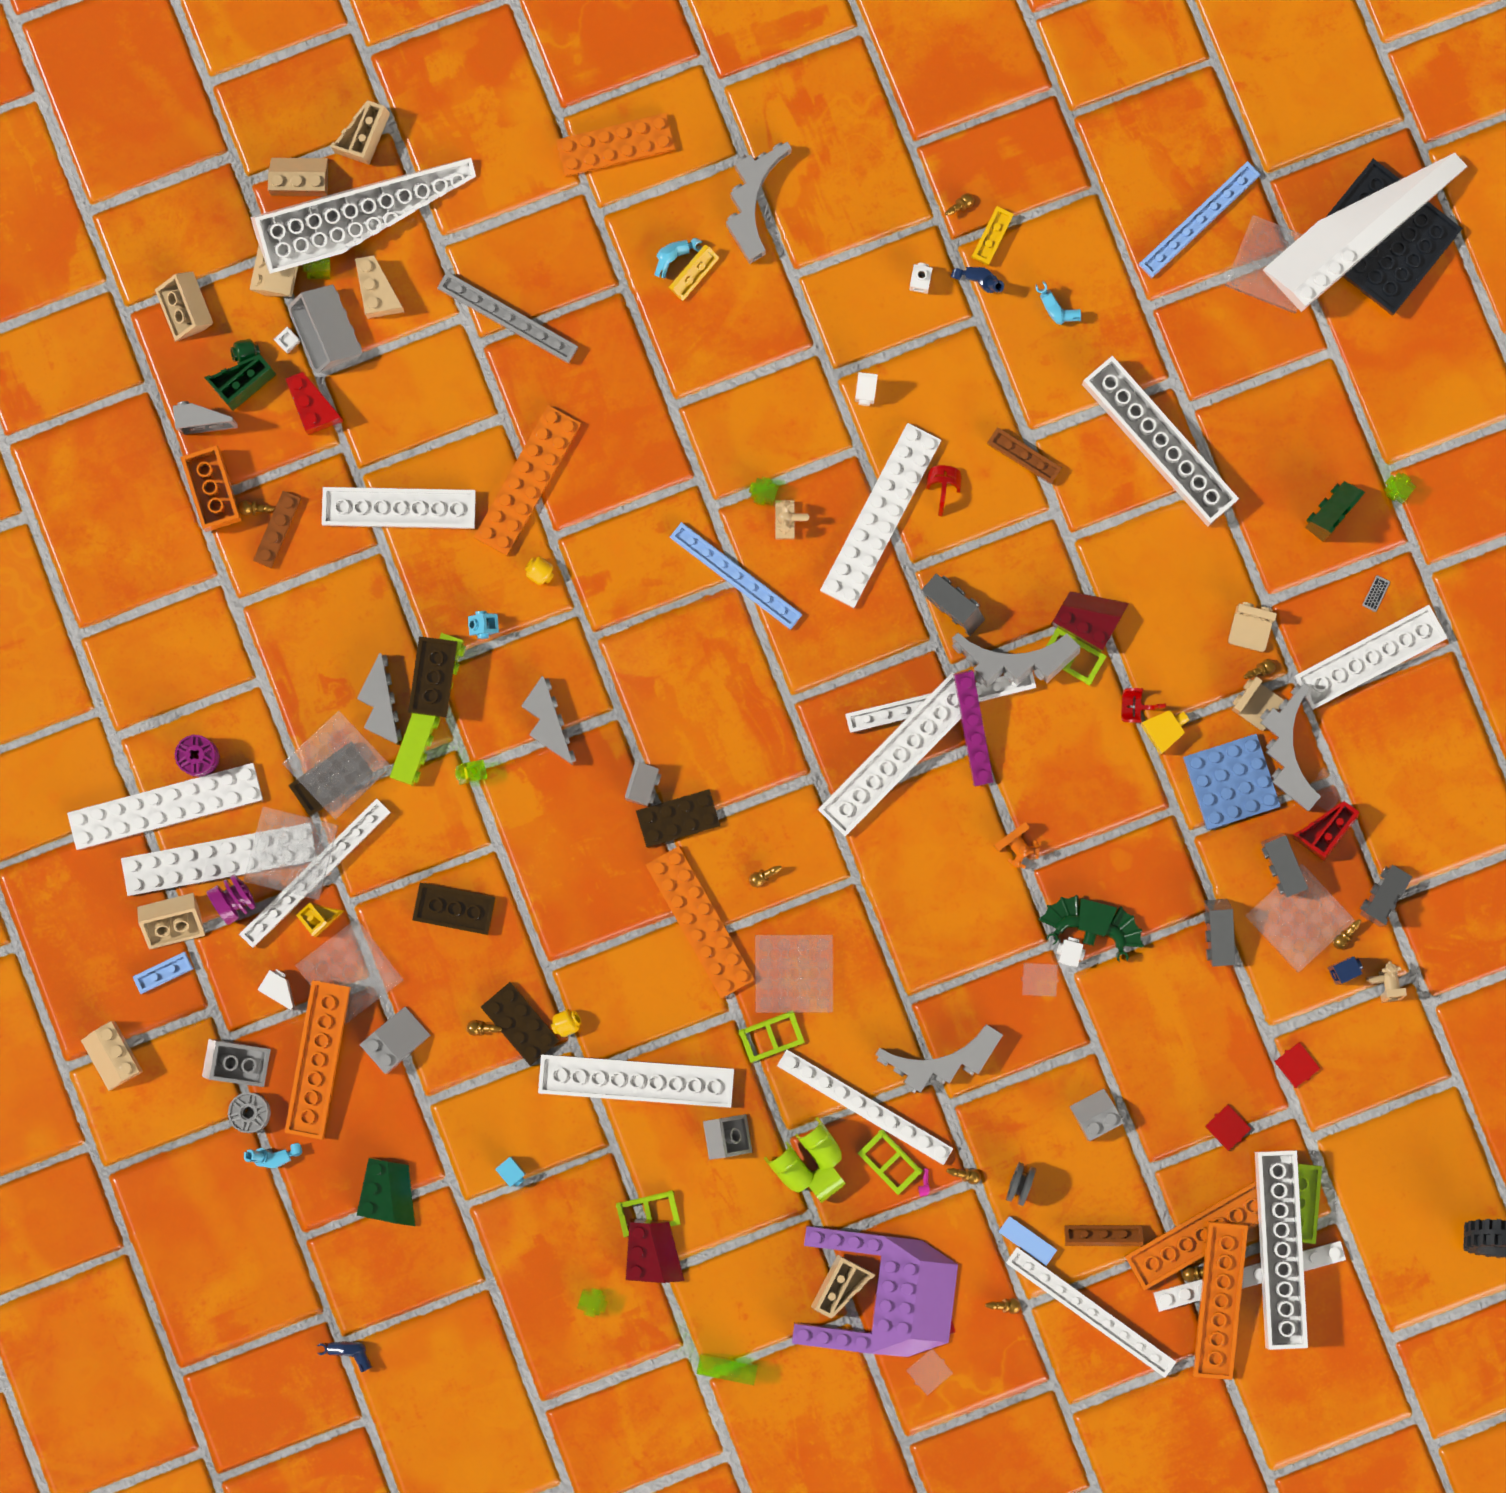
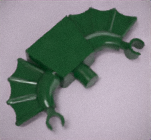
[1039,895,1144,962]

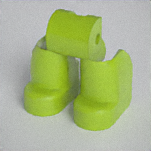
[764,1117,846,1203]

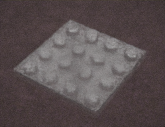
[1225,215,1303,313]
[283,711,392,820]
[243,807,338,900]
[1245,864,1355,972]
[295,919,403,1025]
[755,935,833,1013]

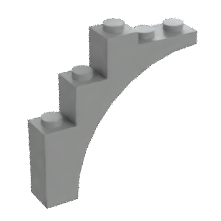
[726,142,791,264]
[952,633,1080,687]
[1260,683,1321,811]
[875,1024,1003,1094]

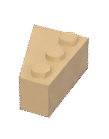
[330,100,390,165]
[355,255,404,319]
[811,1255,875,1319]

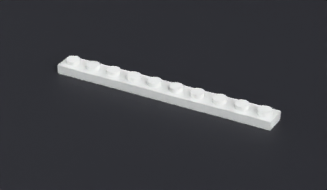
[845,672,1036,733]
[239,799,391,948]
[777,1050,953,1165]
[1153,1241,1346,1312]
[1006,1247,1176,1377]

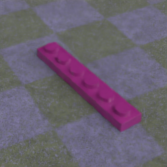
[953,670,993,786]

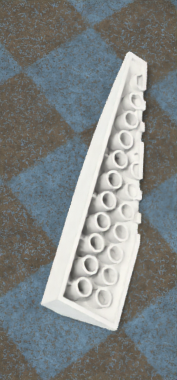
[1263,153,1467,312]
[251,158,476,274]

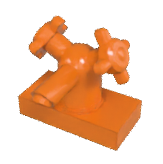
[994,822,1040,869]

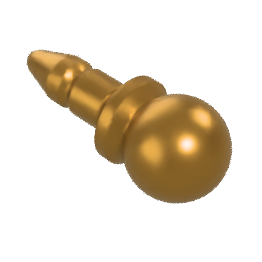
[945,193,974,216]
[238,500,275,515]
[1244,659,1276,679]
[749,865,782,887]
[1333,919,1361,950]
[466,1020,502,1036]
[946,1168,981,1185]
[1182,1266,1203,1282]
[985,1298,1021,1314]

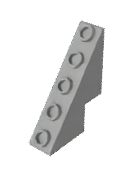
[357,653,402,745]
[522,676,576,765]

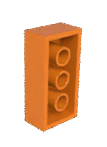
[180,445,242,532]

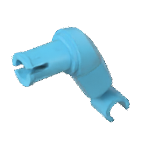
[654,238,702,278]
[1036,281,1081,325]
[244,1143,302,1168]

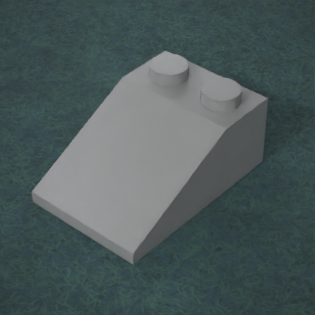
[173,401,238,435]
[360,1007,431,1074]
[202,1039,271,1087]

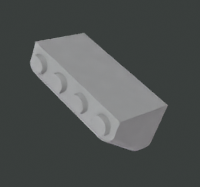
[289,284,362,373]

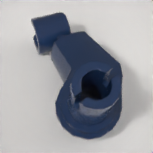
[951,267,1004,293]
[317,1341,372,1373]

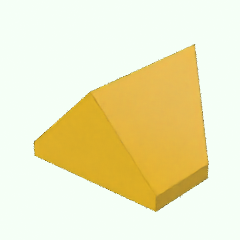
[296,903,344,937]

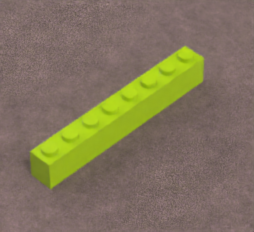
[390,633,466,786]

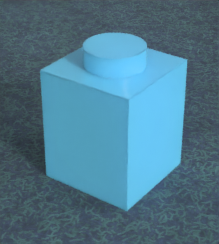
[495,1156,526,1187]

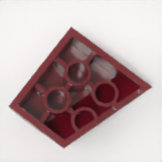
[1051,591,1129,652]
[626,1218,685,1283]

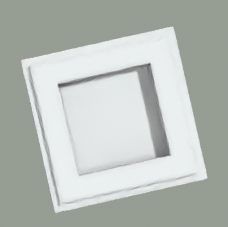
[274,327,301,354]

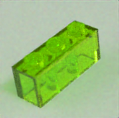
[696,1353,758,1385]

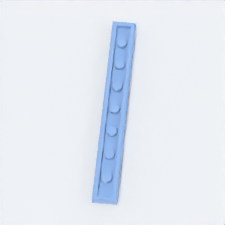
[1139,161,1261,279]
[670,522,802,630]

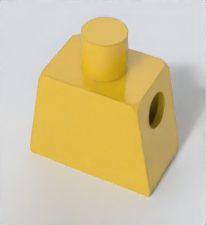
[1140,710,1189,755]

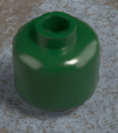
[231,339,260,363]

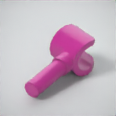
[918,1169,930,1197]

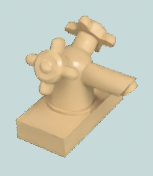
[775,500,809,539]
[1366,961,1407,1002]

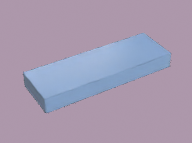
[133,952,194,994]
[998,1216,1057,1266]

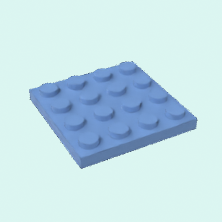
[1183,734,1281,830]

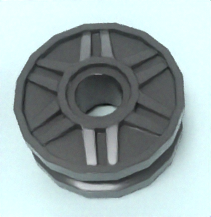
[1006,1162,1036,1206]

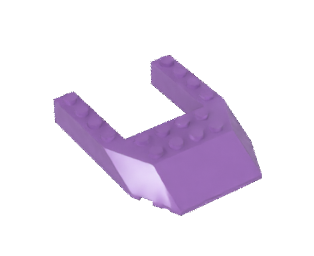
[792,1225,958,1357]

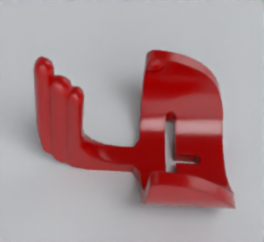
[926,465,962,516]
[1121,688,1166,723]

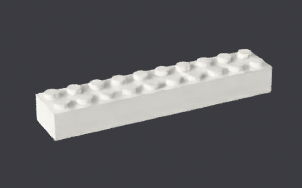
[1082,356,1239,527]
[1255,1150,1308,1350]

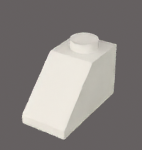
[855,372,878,406]
[258,969,295,1010]

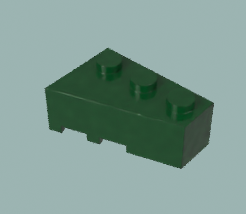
[204,354,276,411]

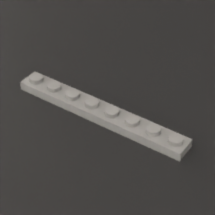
[437,272,578,364]

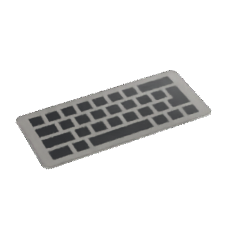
[1363,575,1390,612]

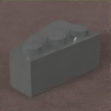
[921,574,985,636]
[1261,833,1308,897]
[1360,865,1412,927]
[1204,899,1236,967]

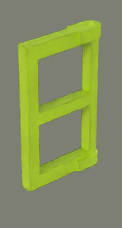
[1046,628,1107,686]
[739,1010,805,1063]
[858,1129,923,1195]
[616,1190,680,1237]

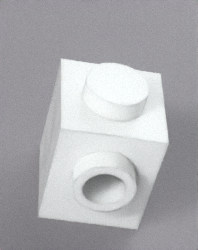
[909,263,933,294]
[1056,937,1085,967]

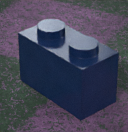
[1327,956,1363,985]

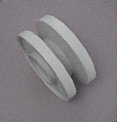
[228,1092,271,1133]

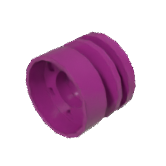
[175,735,220,777]
[206,874,256,925]

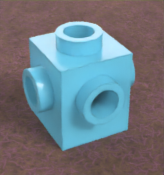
[468,611,499,639]

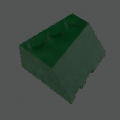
[1305,481,1365,542]
[357,1157,416,1226]

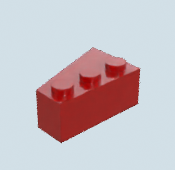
[285,372,344,435]
[1293,801,1360,861]

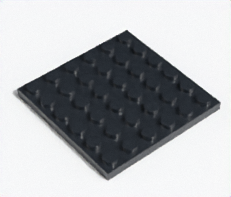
[1326,158,1463,316]

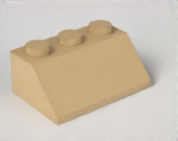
[268,158,328,196]
[250,246,298,297]
[155,272,213,341]
[137,893,205,950]
[81,1021,143,1091]

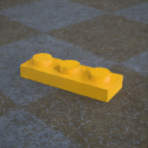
[971,206,1014,266]
[669,245,719,301]

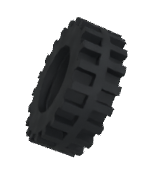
[1463,1219,1506,1258]

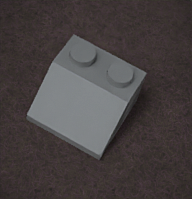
[625,761,661,807]
[1069,1089,1124,1141]
[703,1114,752,1160]

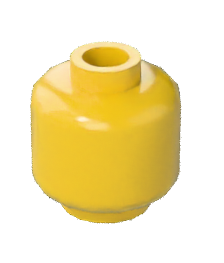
[525,557,554,585]
[551,1009,581,1037]

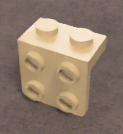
[1228,602,1277,652]
[1232,676,1284,731]

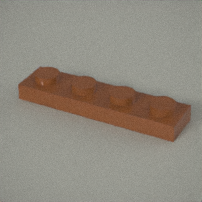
[987,427,1061,485]
[253,491,301,569]
[1064,1225,1143,1246]

